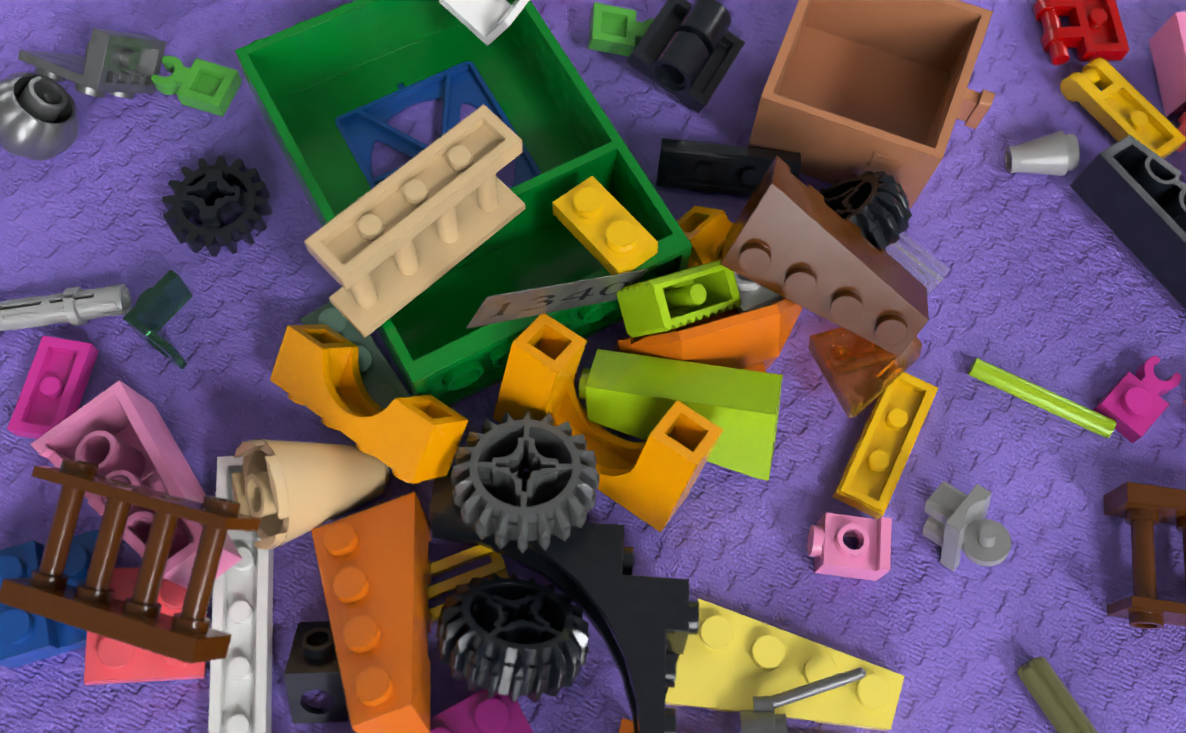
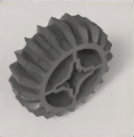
[451,409,599,553]

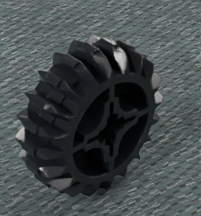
[819,171,912,251]
[436,573,589,704]

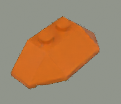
[614,298,803,373]

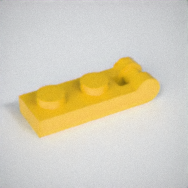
[1060,58,1186,159]

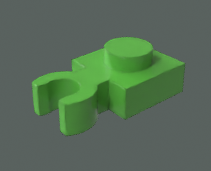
[588,2,654,57]
[151,56,242,117]

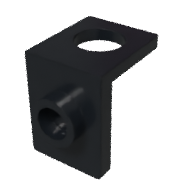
[284,621,349,724]

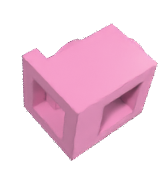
[807,512,892,581]

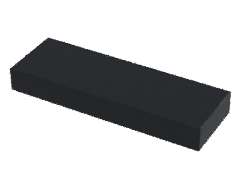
[656,138,801,196]

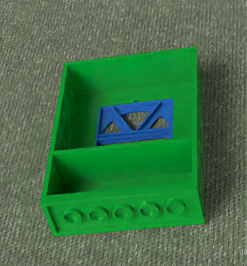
[235,0,692,407]

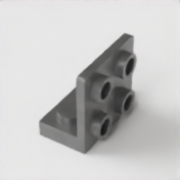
[18,28,167,99]

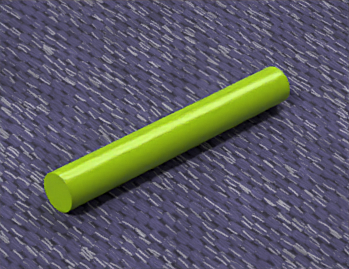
[967,357,1116,438]

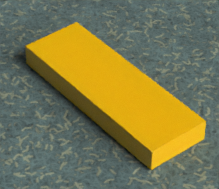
[832,367,938,519]

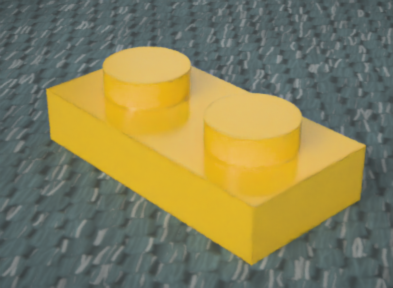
[552,176,658,275]

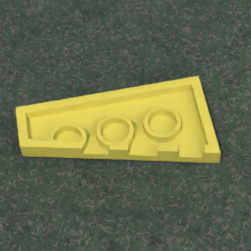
[665,598,905,731]

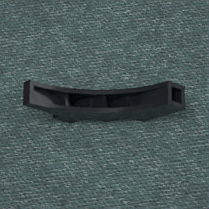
[429,467,699,733]

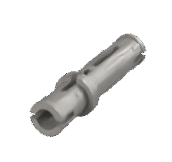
[0,284,132,331]

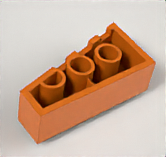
[311,492,431,733]

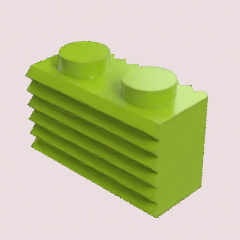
[617,260,741,337]

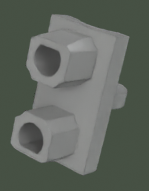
[922,481,1011,572]

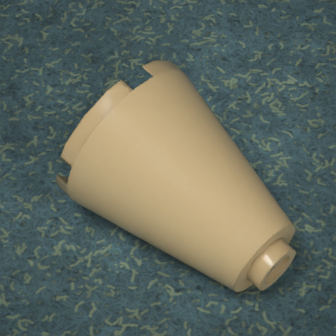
[232,439,390,550]

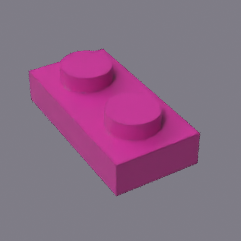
[7,336,99,439]

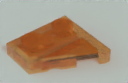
[808,327,922,418]

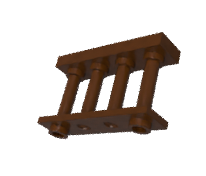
[0,458,261,664]
[1104,482,1186,629]

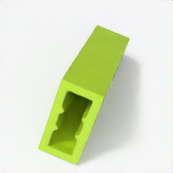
[579,349,783,481]

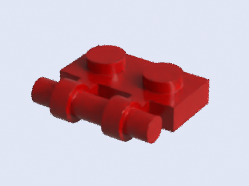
[1033,0,1130,65]

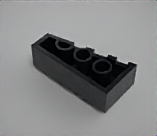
[1070,135,1186,309]

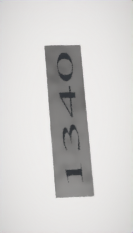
[466,269,649,329]

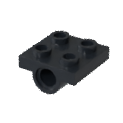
[626,0,745,113]

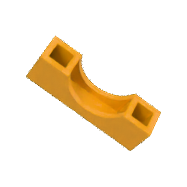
[270,324,468,484]

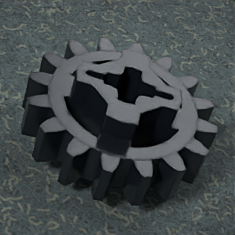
[162,155,272,257]

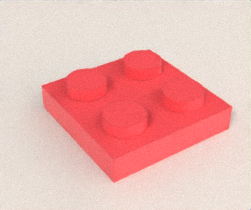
[84,567,207,685]

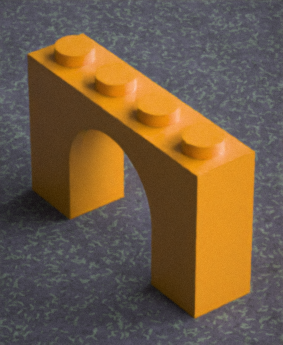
[493,314,723,533]

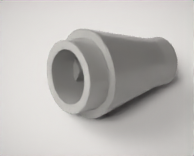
[1005,130,1080,176]

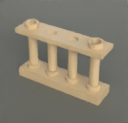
[304,104,525,338]

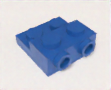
[0,529,99,669]

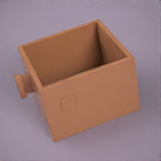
[748,0,995,209]

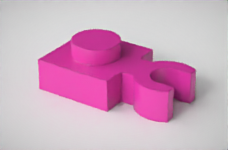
[1093,355,1182,443]

